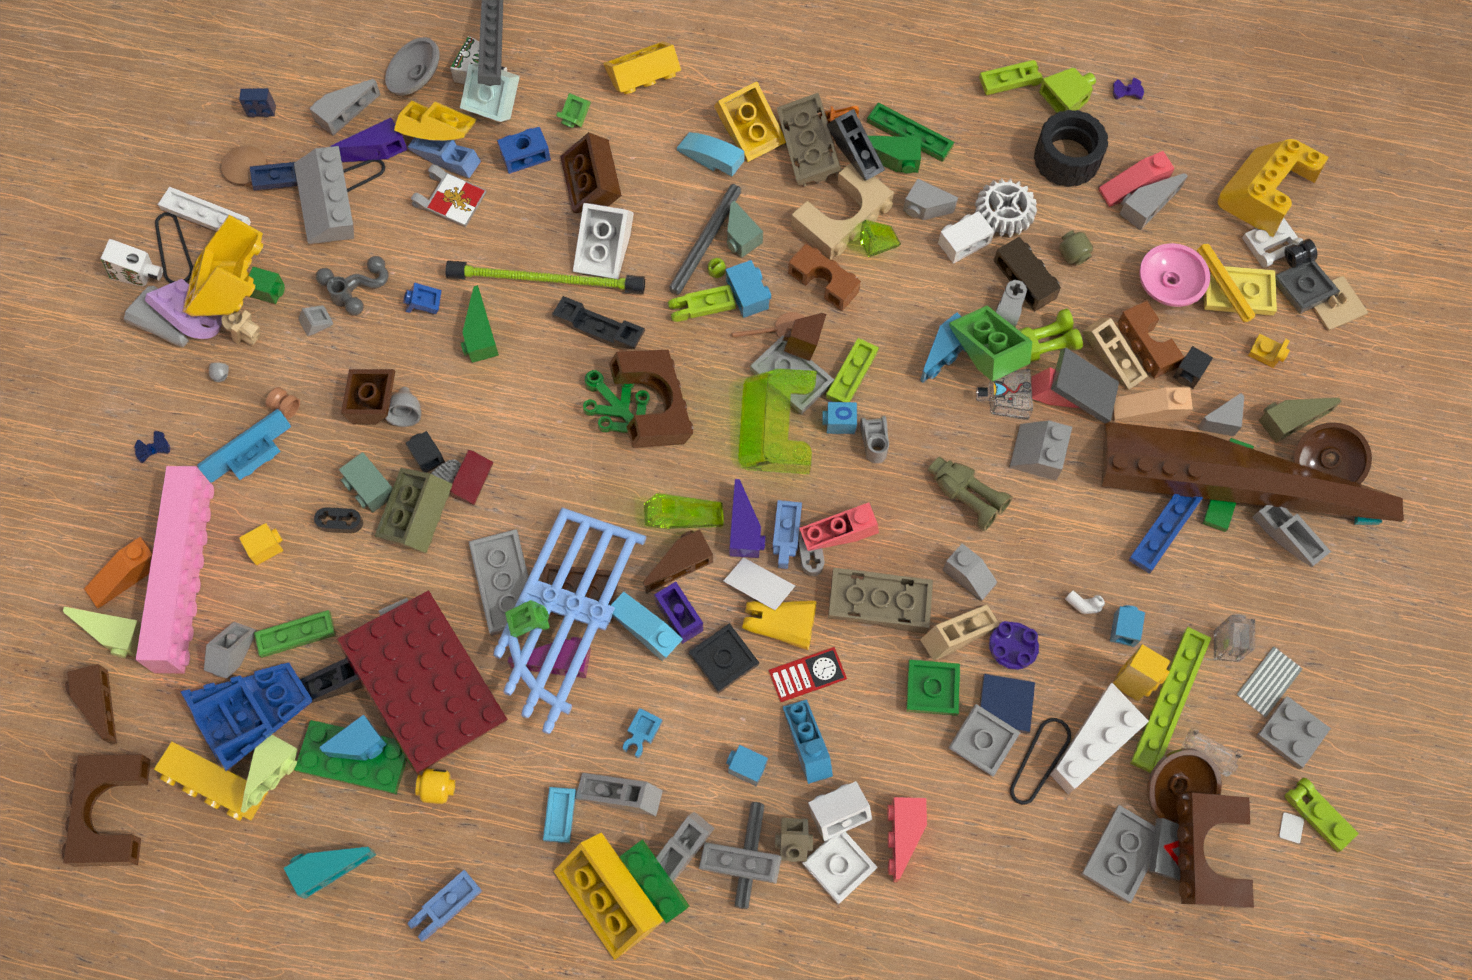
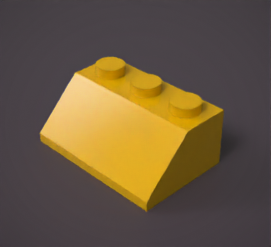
[603,41,681,94]

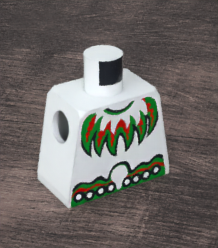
[450,36,507,84]
[101,239,163,286]

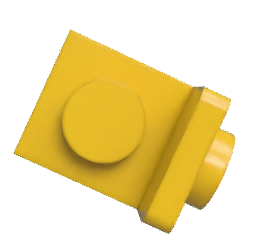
[1248,334,1290,368]

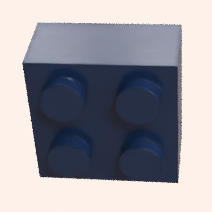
[239,88,276,117]

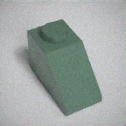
[727,201,763,258]

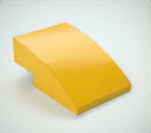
[394,100,476,141]

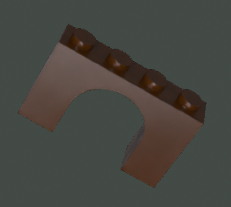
[609,350,693,448]
[62,754,151,867]
[1176,793,1254,908]

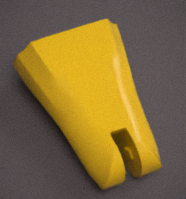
[742,601,816,650]

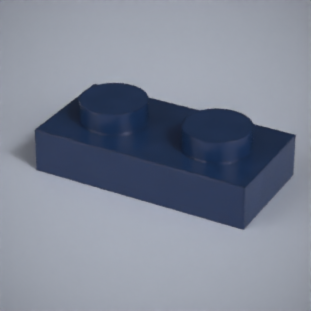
[250,162,298,191]

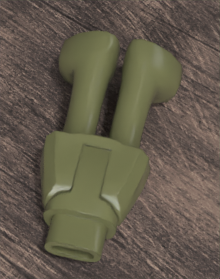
[928,456,1013,531]

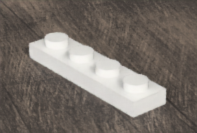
[158,187,251,231]

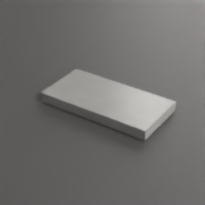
[468,529,529,636]

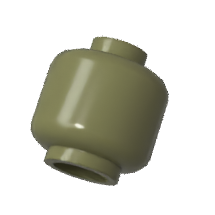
[1059,230,1093,266]

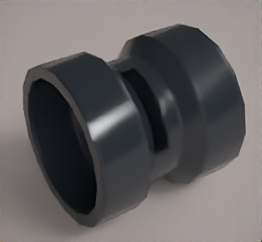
[1284,239,1318,268]

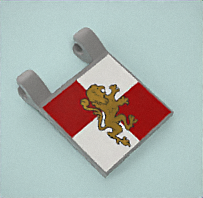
[411,164,486,228]

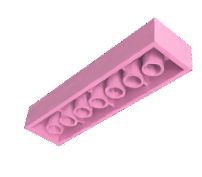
[136,466,214,674]

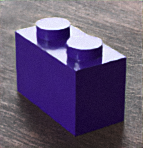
[654,582,703,644]

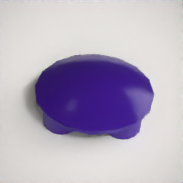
[989,621,1039,670]

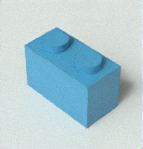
[726,260,771,318]

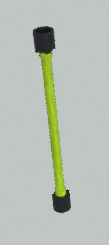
[445,260,645,295]

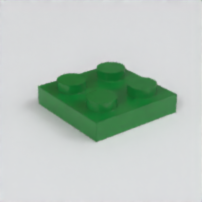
[906,660,960,716]

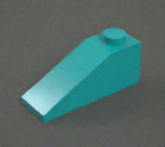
[284,847,376,899]

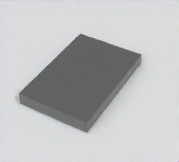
[1051,348,1119,424]

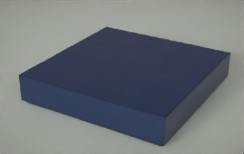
[980,674,1035,734]

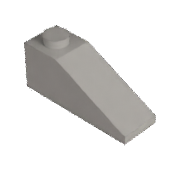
[309,79,381,136]
[1120,173,1188,230]
[575,773,663,816]

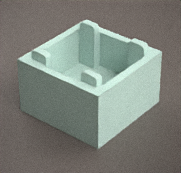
[460,63,520,122]

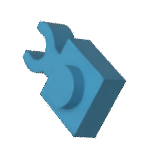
[623,708,663,758]

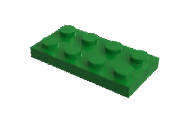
[294,720,407,795]

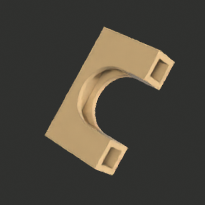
[791,163,894,260]

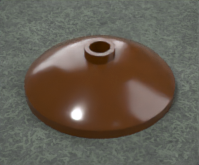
[1293,422,1372,484]
[1147,748,1222,824]

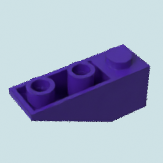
[330,118,408,162]

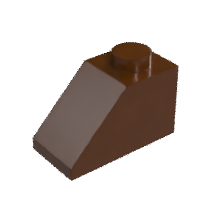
[782,313,826,361]

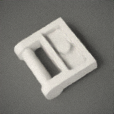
[1242,219,1303,268]

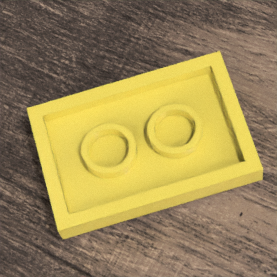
[1204,266,1277,316]

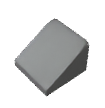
[299,305,333,336]

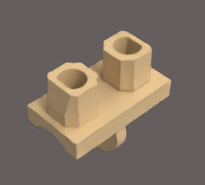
[222,310,260,346]

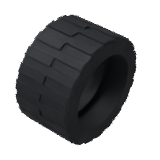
[1034,110,1108,187]

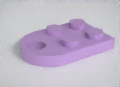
[145,279,222,339]

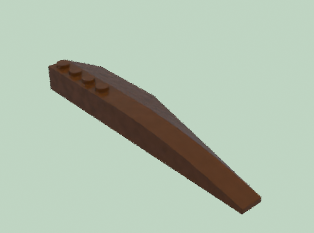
[1101,422,1404,522]

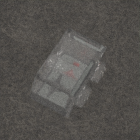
[1214,614,1255,662]

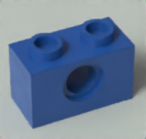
[497,126,551,174]

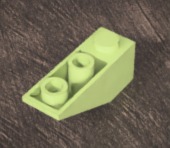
[241,735,297,813]

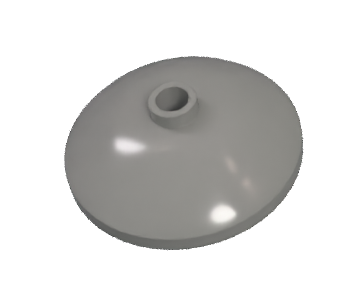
[385,37,440,96]

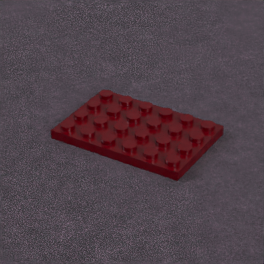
[336,590,508,774]

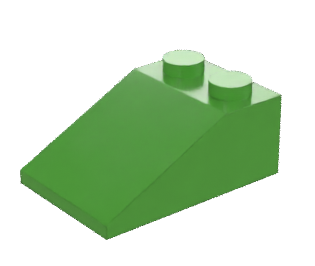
[949,306,1032,382]

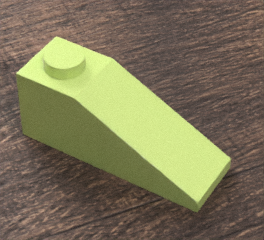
[63,607,141,658]

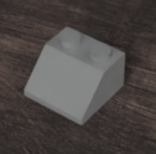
[1009,420,1072,481]

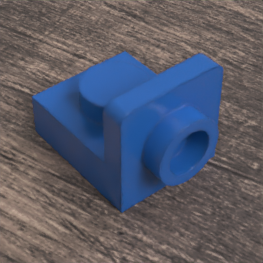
[403,283,442,314]

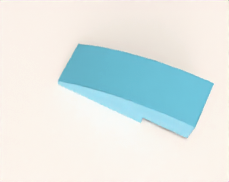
[677,132,745,177]

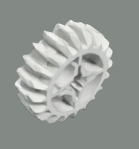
[975,178,1037,237]

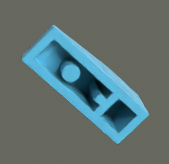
[611,592,683,661]

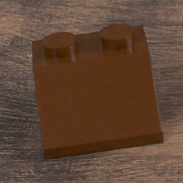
[341,369,396,425]

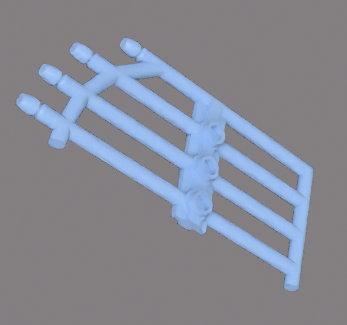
[493,507,646,734]

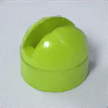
[708,258,726,278]

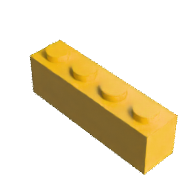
[154,741,268,821]

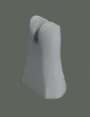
[124,285,189,348]

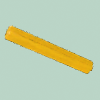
[1197,244,1255,323]

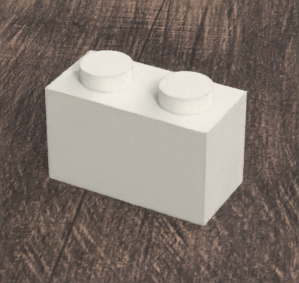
[938,211,994,264]
[808,781,872,841]

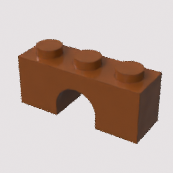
[788,243,861,311]
[1117,301,1185,379]

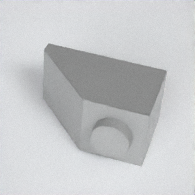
[903,179,958,220]
[943,543,997,602]
[204,622,256,678]

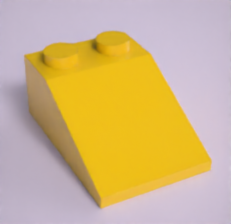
[714,82,786,162]

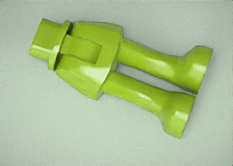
[1019,308,1083,362]

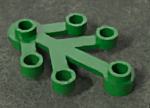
[583,370,650,435]

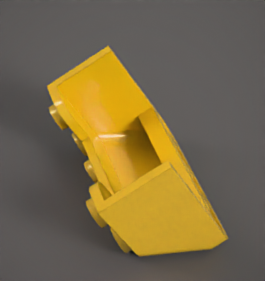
[1217,139,1329,237]
[182,215,264,317]

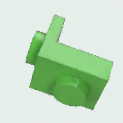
[556,93,591,128]

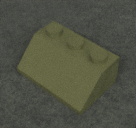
[375,468,452,553]

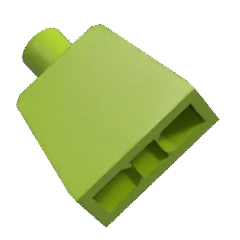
[1039,68,1096,112]

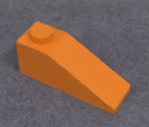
[84,537,153,609]

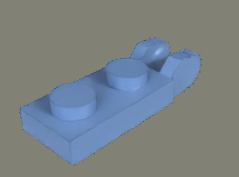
[407,870,482,942]

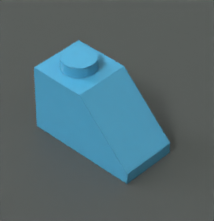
[319,715,387,761]

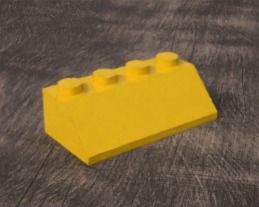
[553,832,664,960]

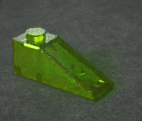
[644,493,724,529]

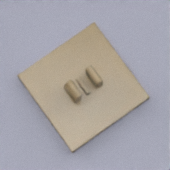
[1313,276,1368,331]

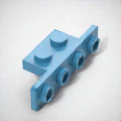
[197,409,291,483]

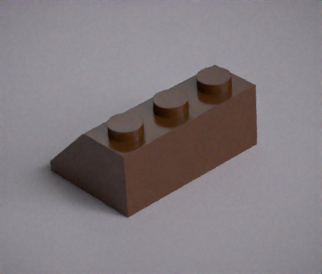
[560,132,622,213]

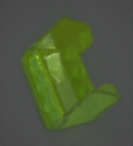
[738,369,817,474]

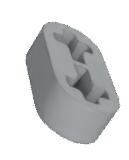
[798,532,824,576]

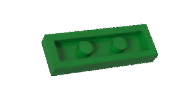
[620,839,690,924]

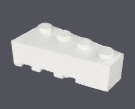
[1050,683,1149,794]

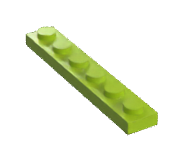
[1130,627,1211,773]

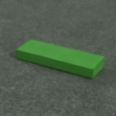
[254,610,336,658]

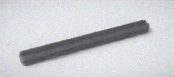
[669,184,741,295]

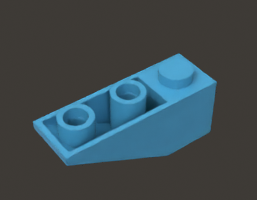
[920,312,966,383]
[783,699,833,784]

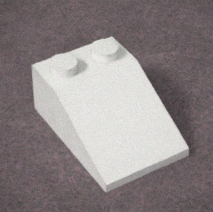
[573,203,634,279]

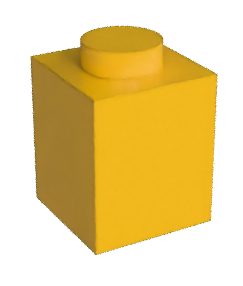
[239,523,284,565]

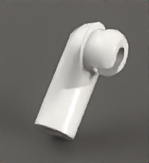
[1065,590,1105,614]

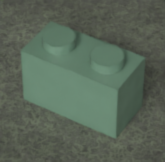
[339,452,393,513]

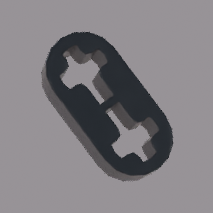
[314,507,363,534]

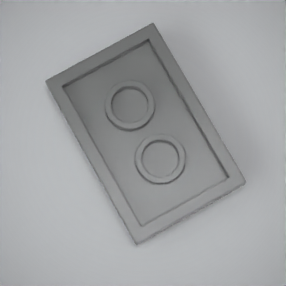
[750,335,834,415]
[1081,805,1155,904]

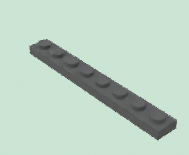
[478,0,503,86]

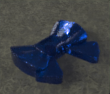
[134,431,170,463]

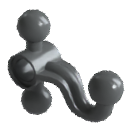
[316,256,389,315]

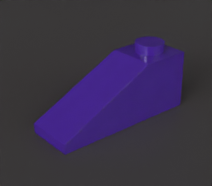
[729,479,765,558]

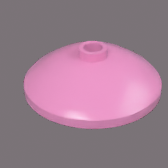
[1139,243,1210,307]

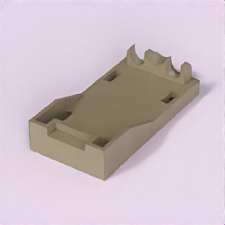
[777,93,841,187]
[828,568,933,633]

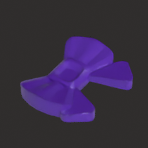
[1113,78,1144,99]

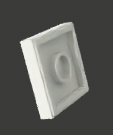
[802,832,878,905]

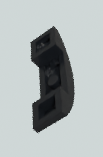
[552,296,645,349]

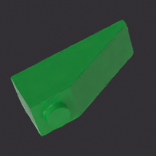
[867,135,921,174]
[460,285,499,363]

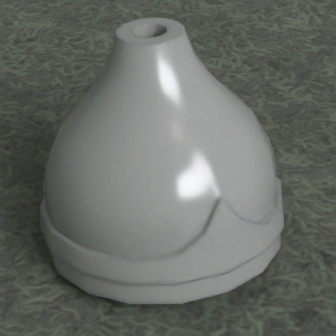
[386,387,421,427]

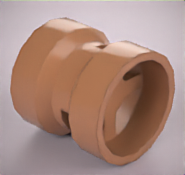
[266,387,300,419]

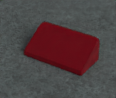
[450,450,493,505]

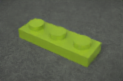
[826,338,879,402]

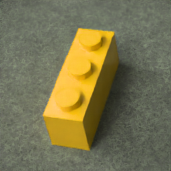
[1112,644,1170,701]

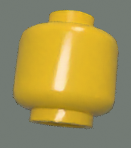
[415,768,456,804]

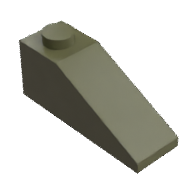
[1259,398,1342,443]

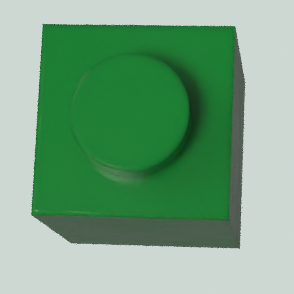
[248,267,285,304]

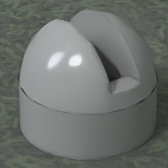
[209,363,229,382]

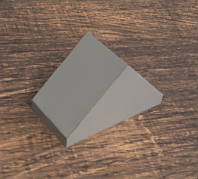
[1198,393,1244,436]

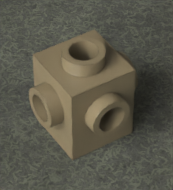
[775,818,813,862]

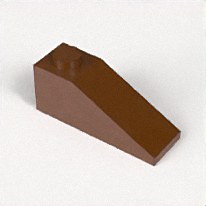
[643,529,713,594]
[65,664,117,745]

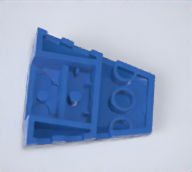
[180,662,313,771]

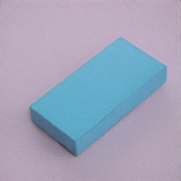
[543,787,576,844]

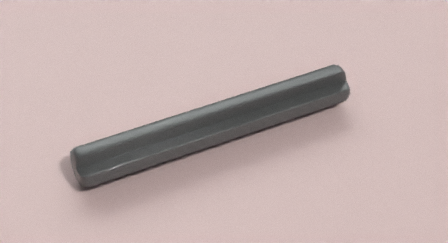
[735,802,765,909]

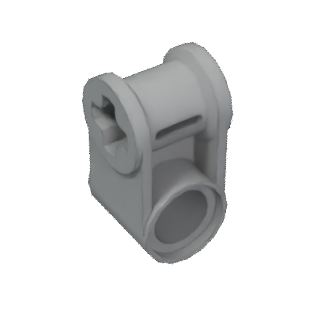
[996,280,1027,327]
[860,416,889,464]

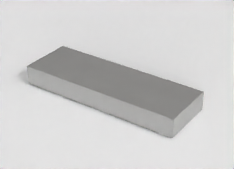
[699,842,782,884]

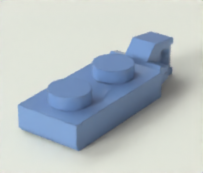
[773,500,802,569]

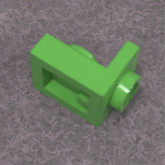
[505,600,550,638]

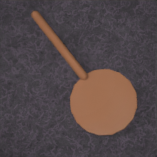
[732,312,804,338]

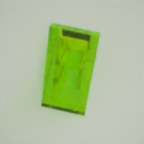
[859,220,901,257]

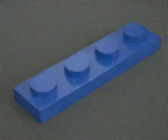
[1129,494,1203,574]

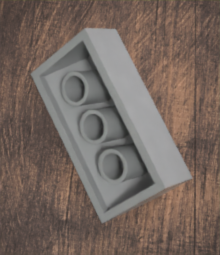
[294,146,354,244]

